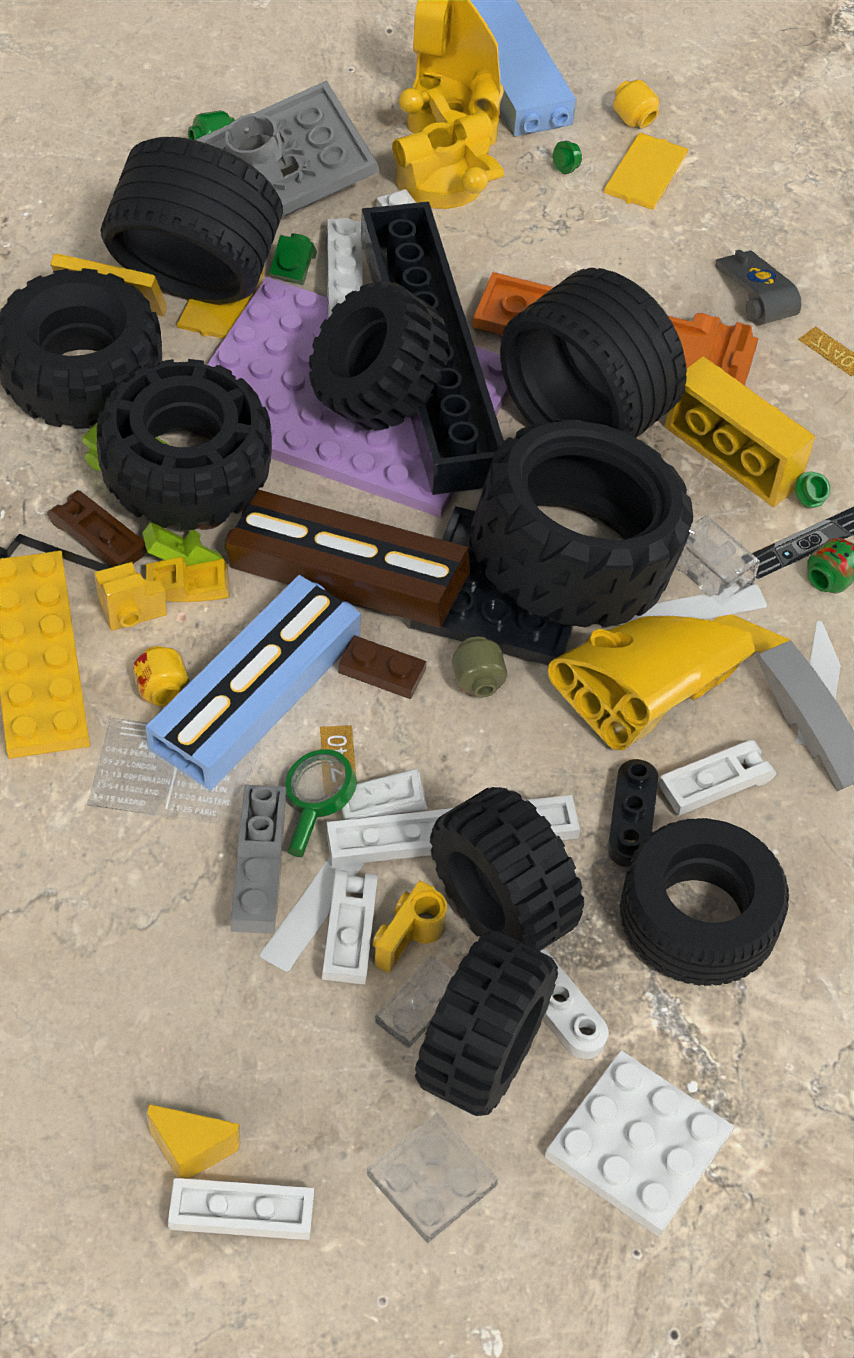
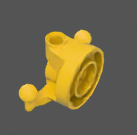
[392,87,504,209]

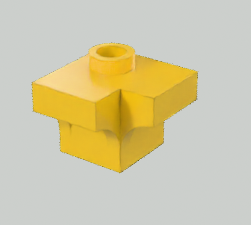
[94,562,167,631]

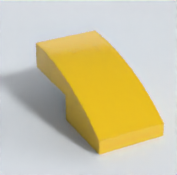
[146,557,230,602]

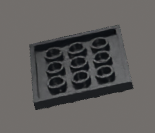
[410,506,574,665]

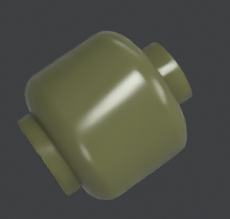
[452,636,507,698]

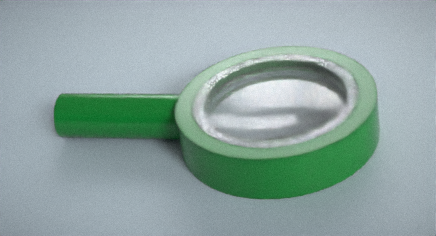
[285,749,357,857]

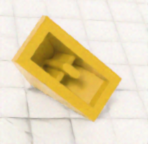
[147,1104,241,1179]

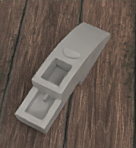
[231,785,286,934]

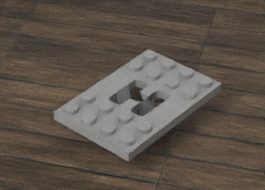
[196,80,379,216]

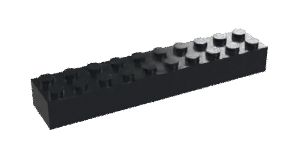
[361,201,504,495]

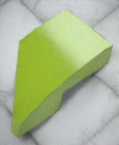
[142,521,223,566]

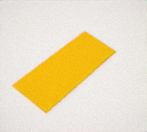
[714,614,791,653]

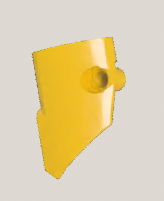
[407,0,504,146]
[548,616,755,751]

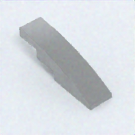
[755,641,854,791]

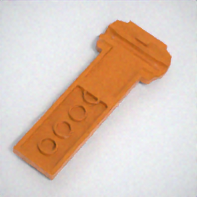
[472,272,759,385]

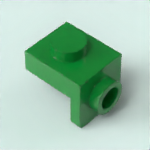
[269,233,317,285]

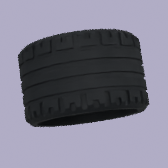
[100,137,283,304]
[500,268,687,438]

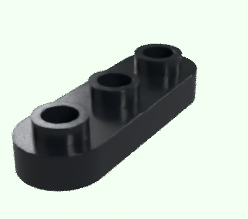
[608,759,658,867]

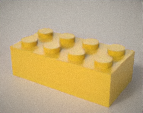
[664,356,816,508]

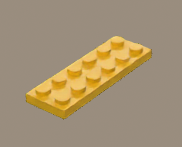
[0,551,90,759]

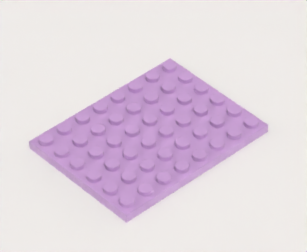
[195,277,509,518]

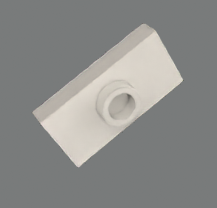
[338,768,427,820]

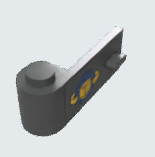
[716,250,802,325]

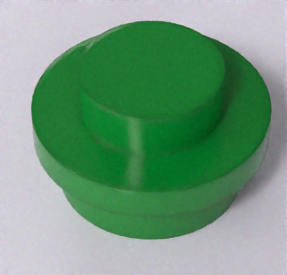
[552,140,582,174]
[795,471,830,508]

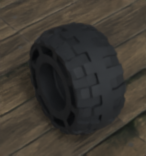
[0,268,162,429]
[97,359,272,530]

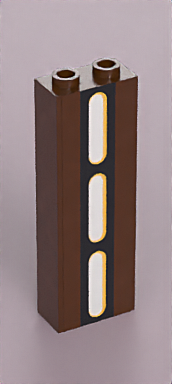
[224,490,470,628]

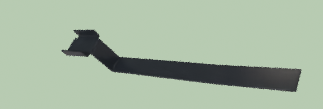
[0,534,112,571]

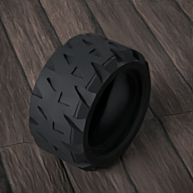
[471,419,693,627]

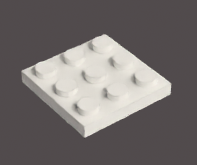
[545,1050,735,1237]

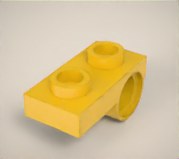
[372,880,447,973]

